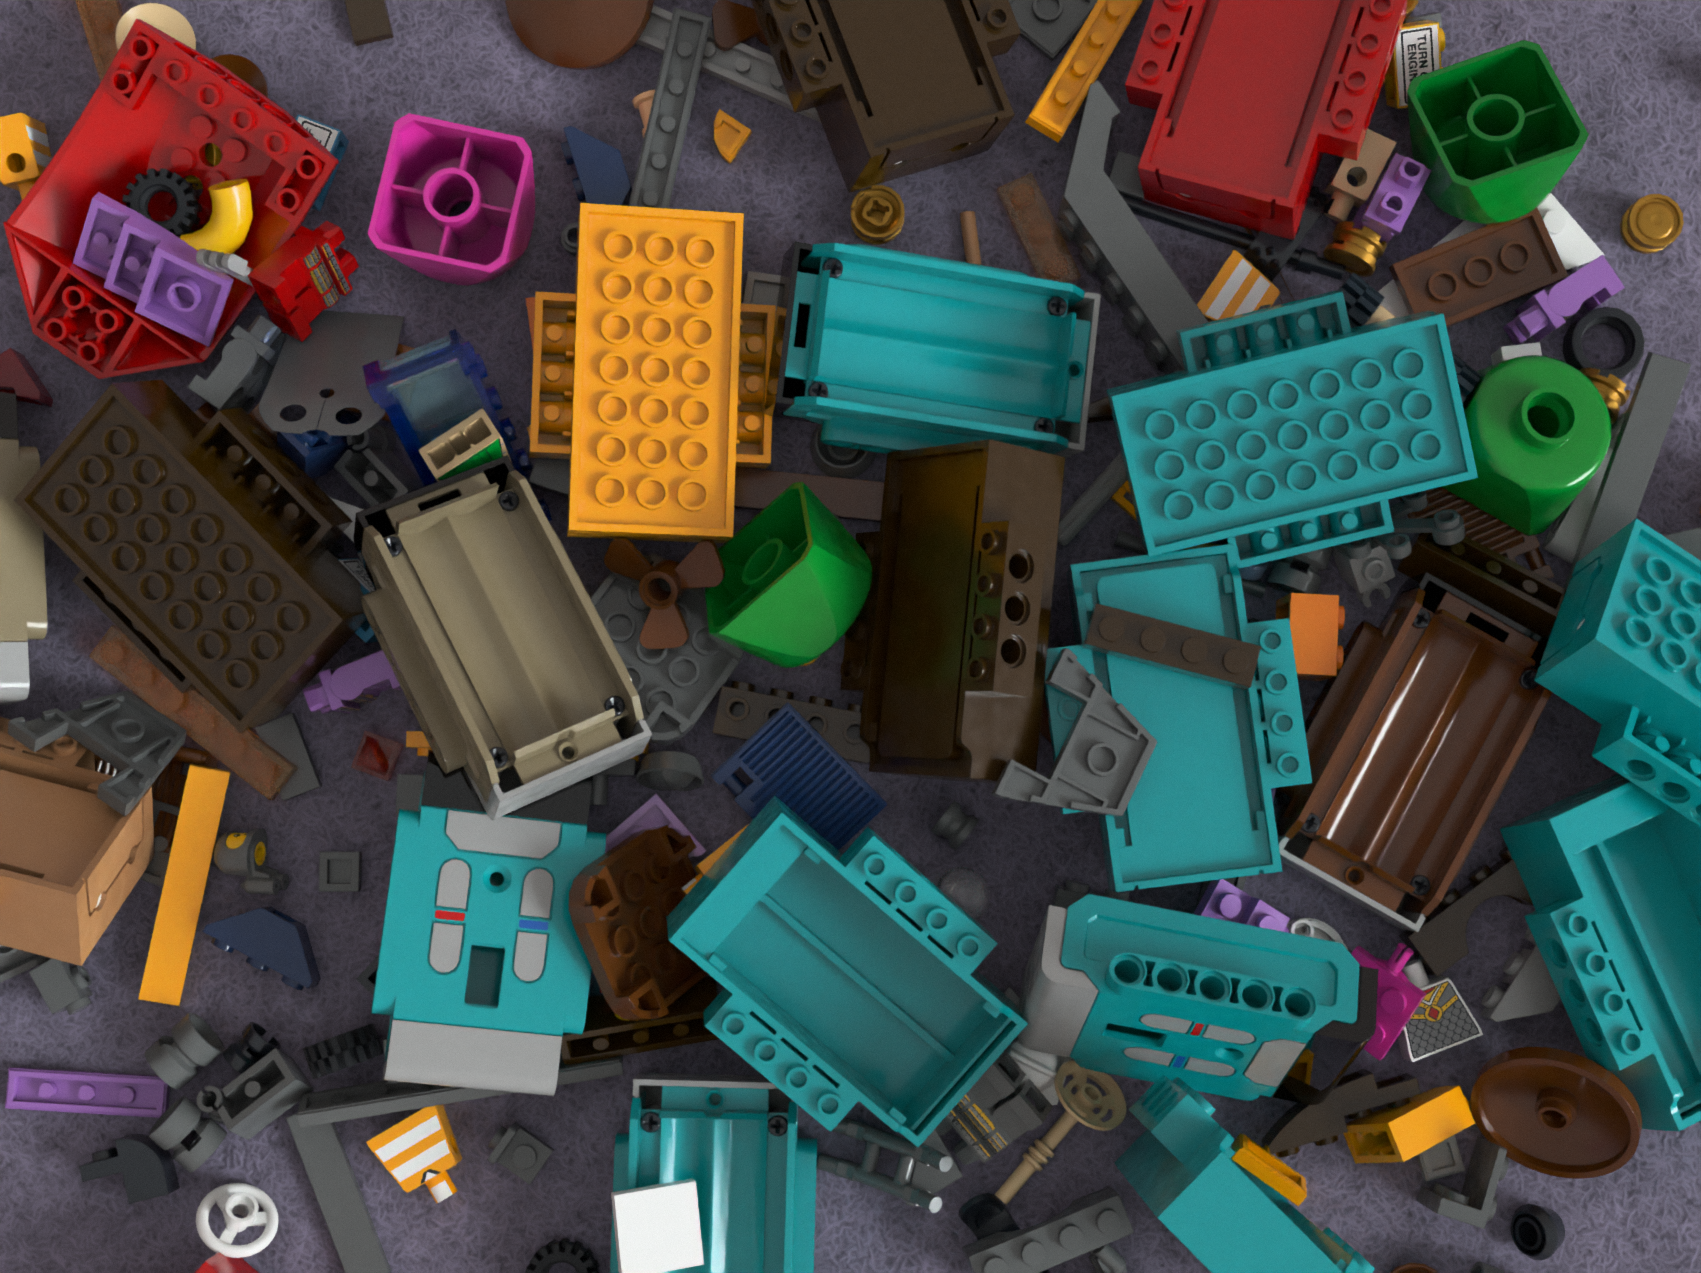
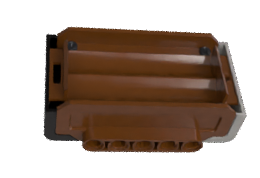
[1275,572,1552,932]

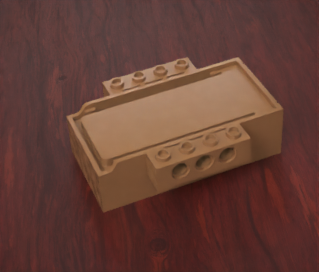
[0,717,155,966]

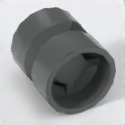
[1266,547,1334,594]
[145,1013,225,1090]
[147,1095,227,1173]

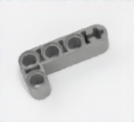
[1542,411,1627,565]

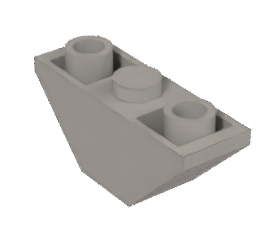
[1480,927,1561,1022]

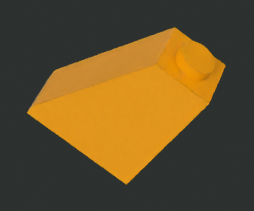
[1343,1085,1475,1164]

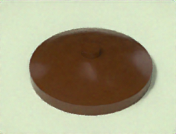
[505,0,654,70]
[1470,1047,1642,1179]

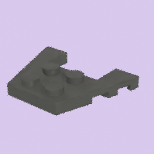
[991,648,1157,817]
[8,690,187,816]

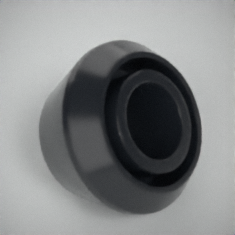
[1510,1204,1565,1261]

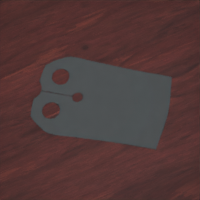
[258,311,404,436]

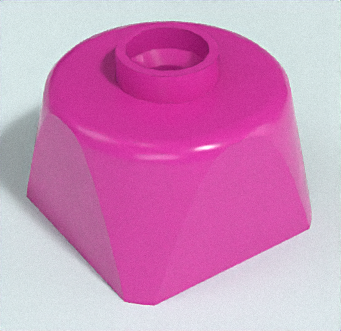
[367,113,535,286]

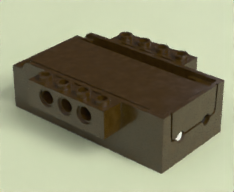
[751,0,1021,193]
[14,380,367,733]
[840,439,1065,783]

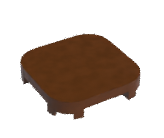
[569,825,709,1021]

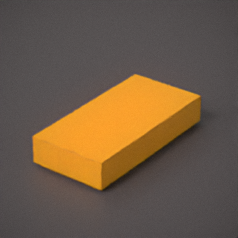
[1231,1133,1307,1207]

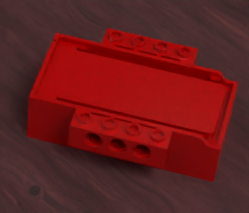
[1125,0,1407,240]

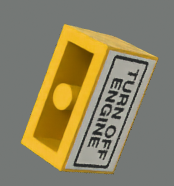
[1385,20,1445,109]

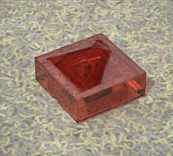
[351,730,404,781]

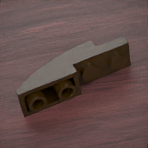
[1261,1069,1421,1157]

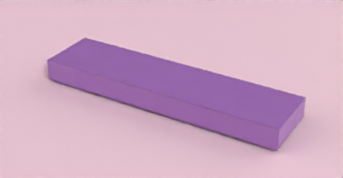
[5,1067,170,1118]

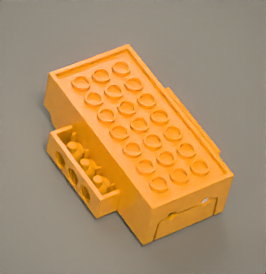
[529,203,776,544]

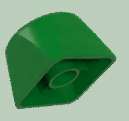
[1407,40,1589,224]
[1441,355,1611,536]
[705,482,872,668]

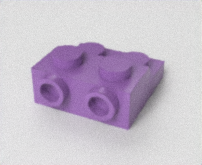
[1193,879,1290,933]

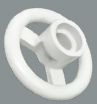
[196,1183,278,1258]

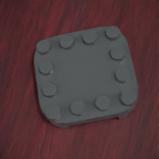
[591,553,745,745]

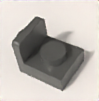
[487,1122,554,1185]

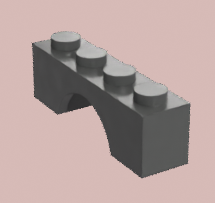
[962,1186,1134,1273]

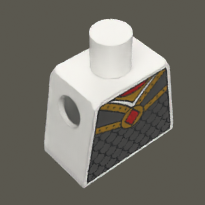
[1398,959,1483,1062]

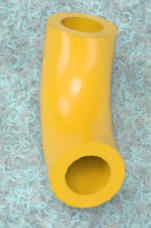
[180,179,253,254]

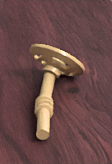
[994,1060,1126,1205]

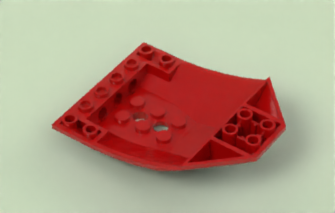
[3,19,339,379]

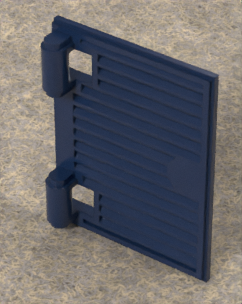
[710,702,888,850]

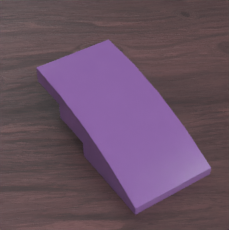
[73,192,234,347]

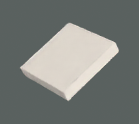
[611,1178,704,1273]

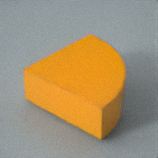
[713,109,752,164]

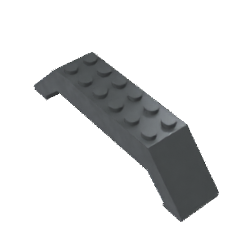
[1056,80,1208,375]

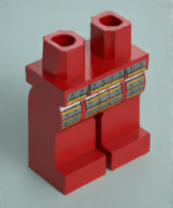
[247,220,359,342]

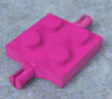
[1327,943,1427,1061]

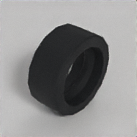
[1562,307,1645,379]

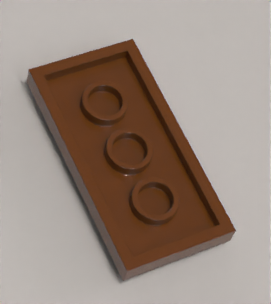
[1389,208,1568,328]

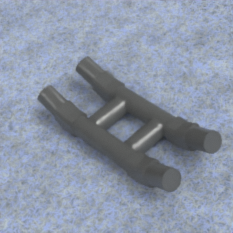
[817,1118,953,1213]

